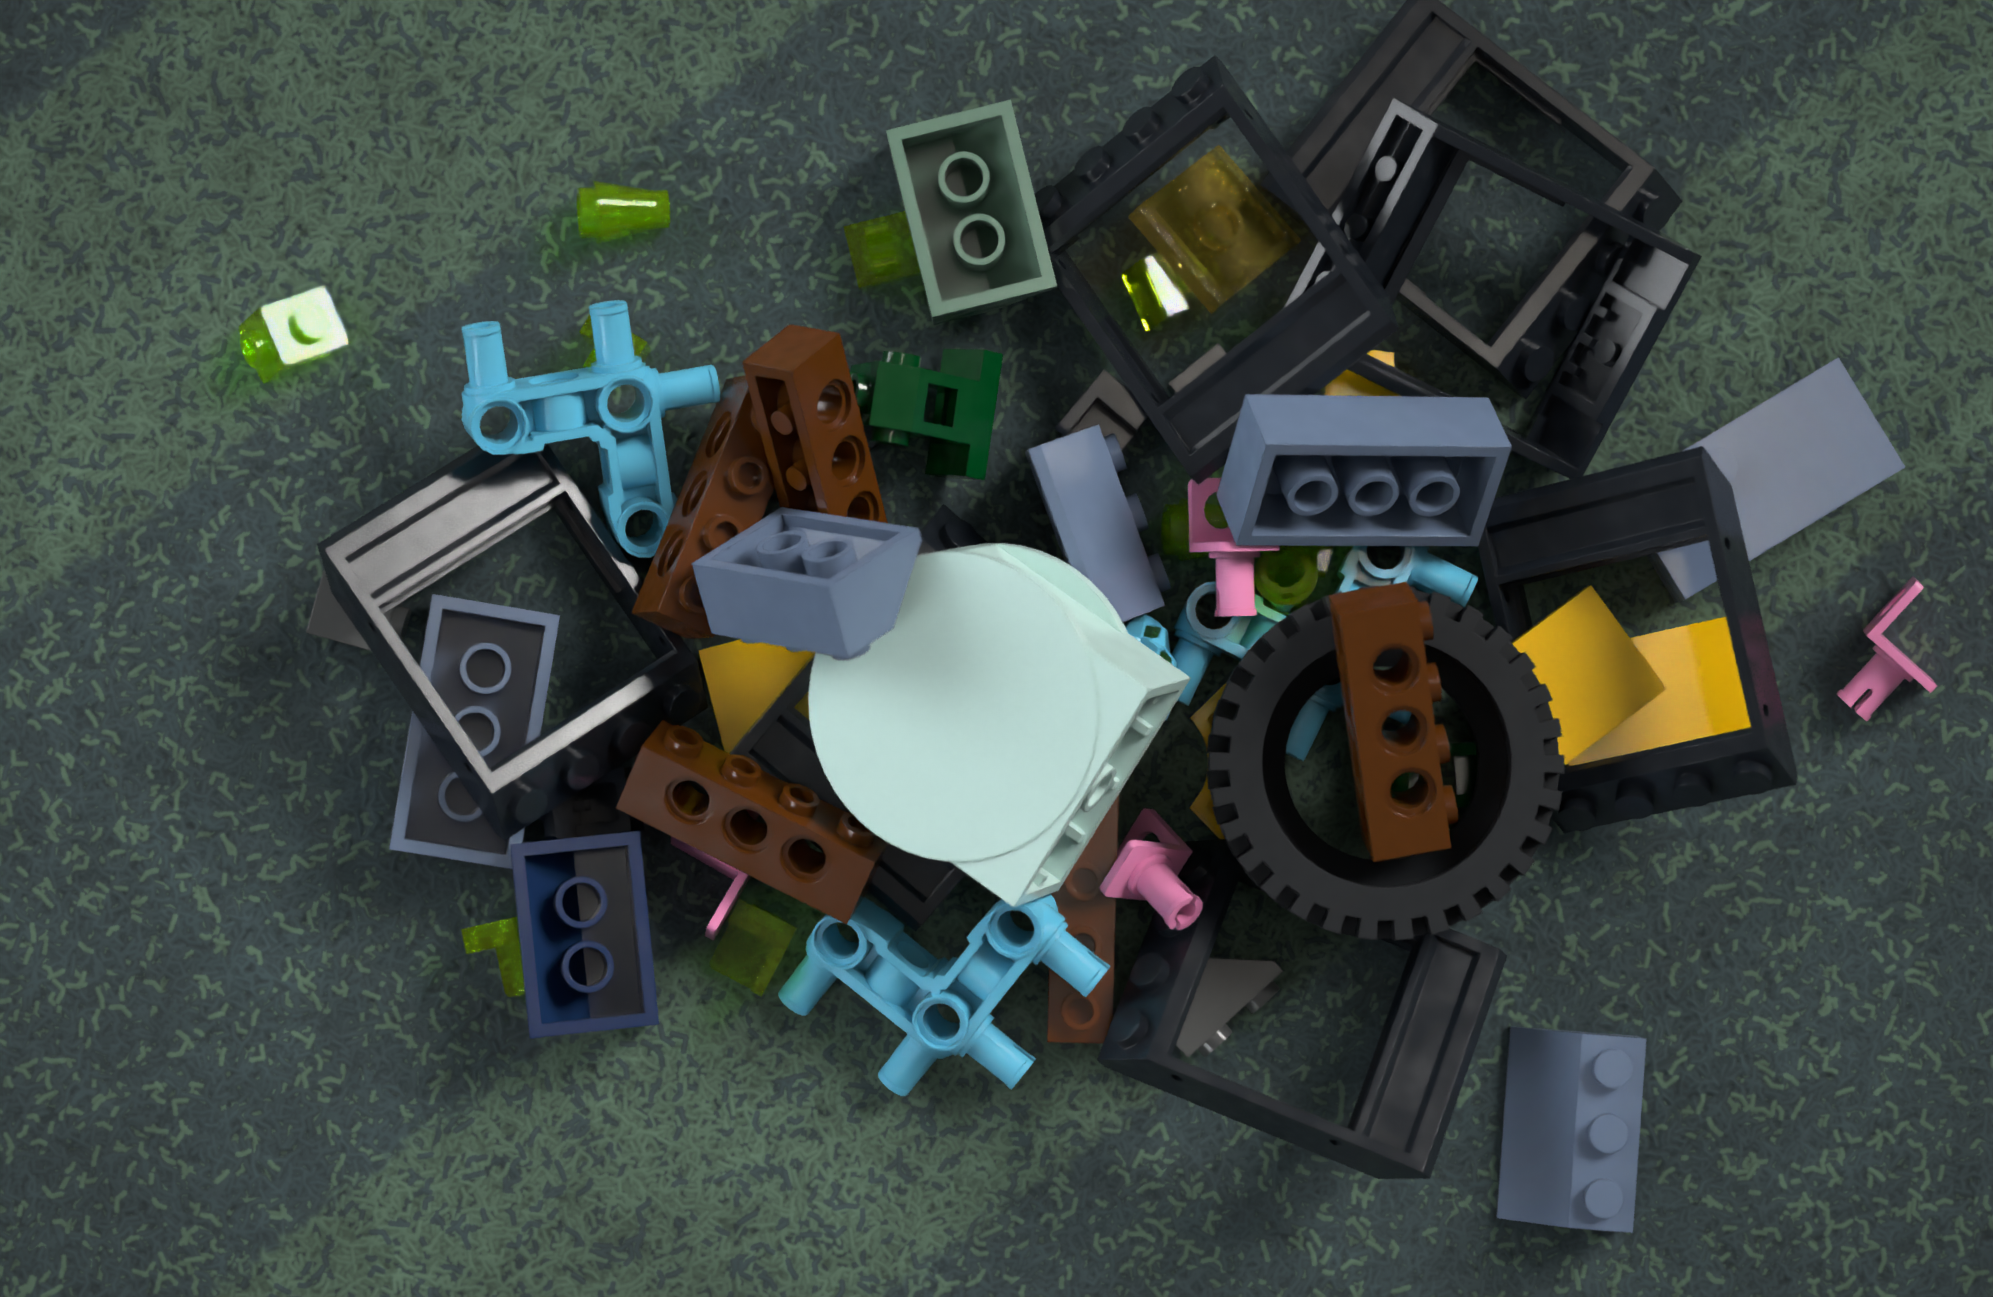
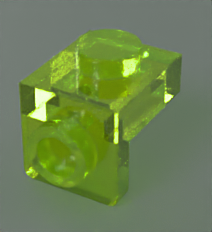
[239,285,350,383]

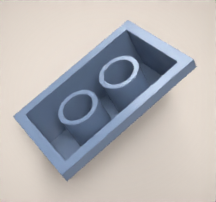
[1025,424,1171,622]
[692,507,922,660]
[1496,1026,1646,1233]

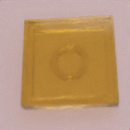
[1128,145,1302,314]

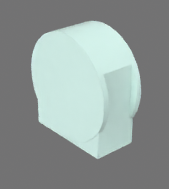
[808,543,1191,908]

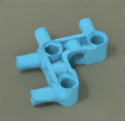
[462,300,720,558]
[1172,546,1479,761]
[778,894,1111,1096]

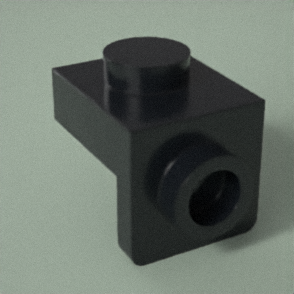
[540,767,644,840]

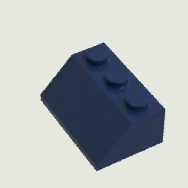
[510,831,659,1038]

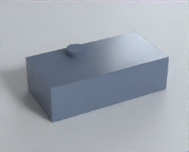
[1646,357,1905,603]
[1216,394,1512,546]
[389,594,560,869]

